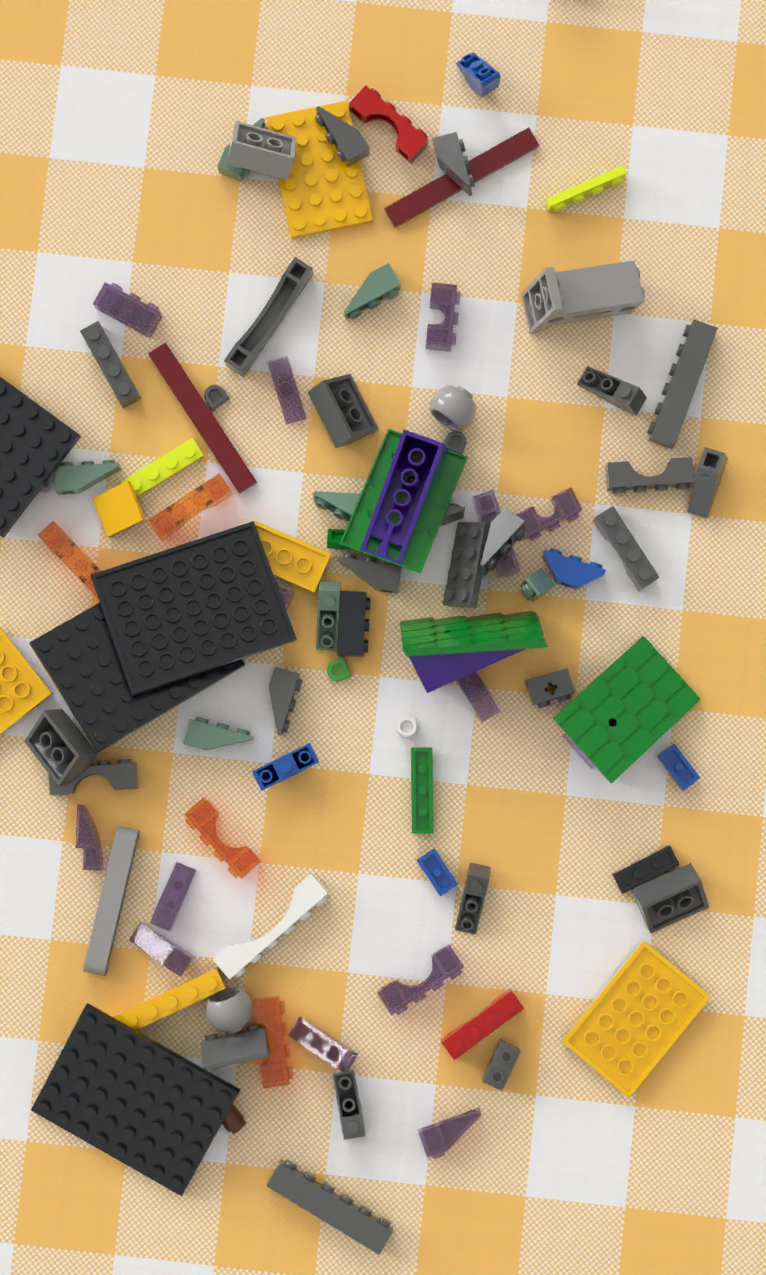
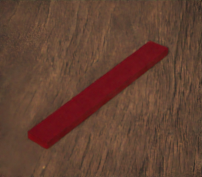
[384,127,539,228]
[148,342,257,494]

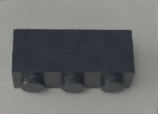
[338,591,371,658]

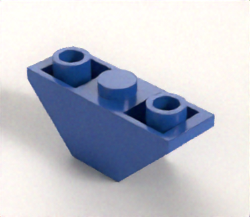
[456,52,501,97]
[542,548,606,590]
[252,743,319,791]

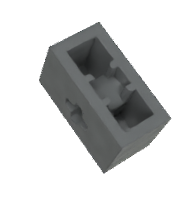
[525,668,575,708]
[481,1039,521,1091]

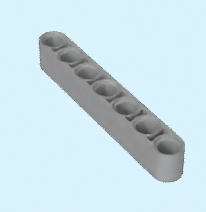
[84,826,140,976]

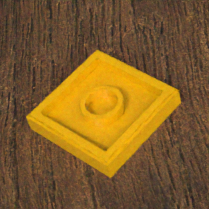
[92,481,146,537]

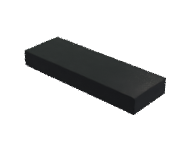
[612,845,680,894]

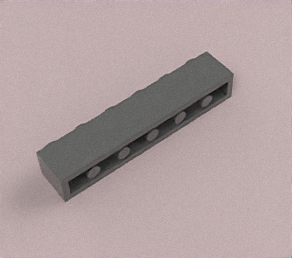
[647,319,718,449]
[267,1160,393,1255]

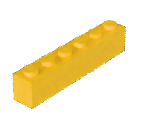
[112,967,227,1030]

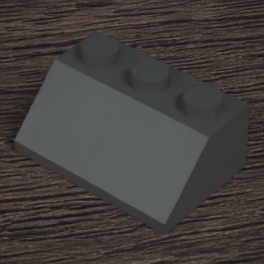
[308,374,378,448]
[24,709,98,786]
[632,863,709,934]
[200,1023,271,1071]

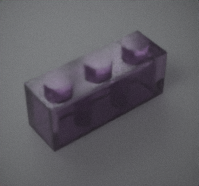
[93,282,163,338]

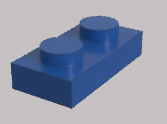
[656,743,700,791]
[417,848,458,896]

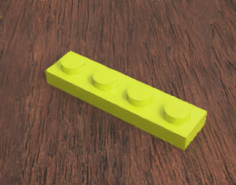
[545,166,626,212]
[121,438,204,498]

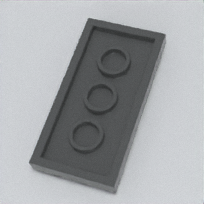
[443,522,491,608]

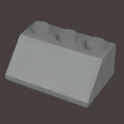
[226,121,297,180]

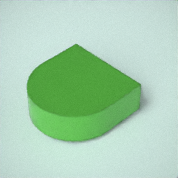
[327,656,352,682]

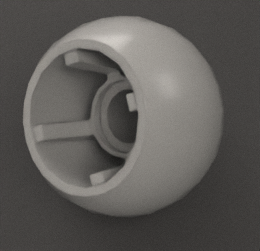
[430,385,476,431]
[205,987,253,1033]

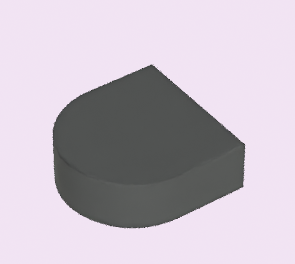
[204,385,230,411]
[444,431,466,454]

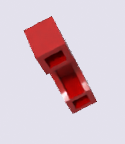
[349,85,428,164]
[441,989,524,1060]

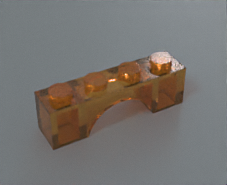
[148,473,233,541]
[38,521,101,598]
[184,797,262,879]
[253,996,294,1088]

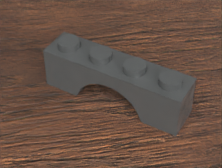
[80,321,142,409]
[605,457,694,494]
[593,506,660,591]
[48,759,138,795]

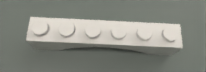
[213,873,328,979]

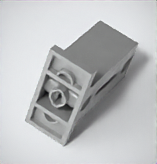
[521,260,645,334]

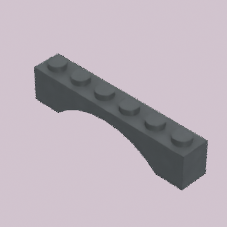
[224,257,313,377]

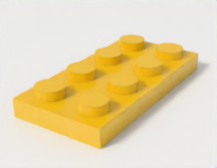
[254,520,332,593]

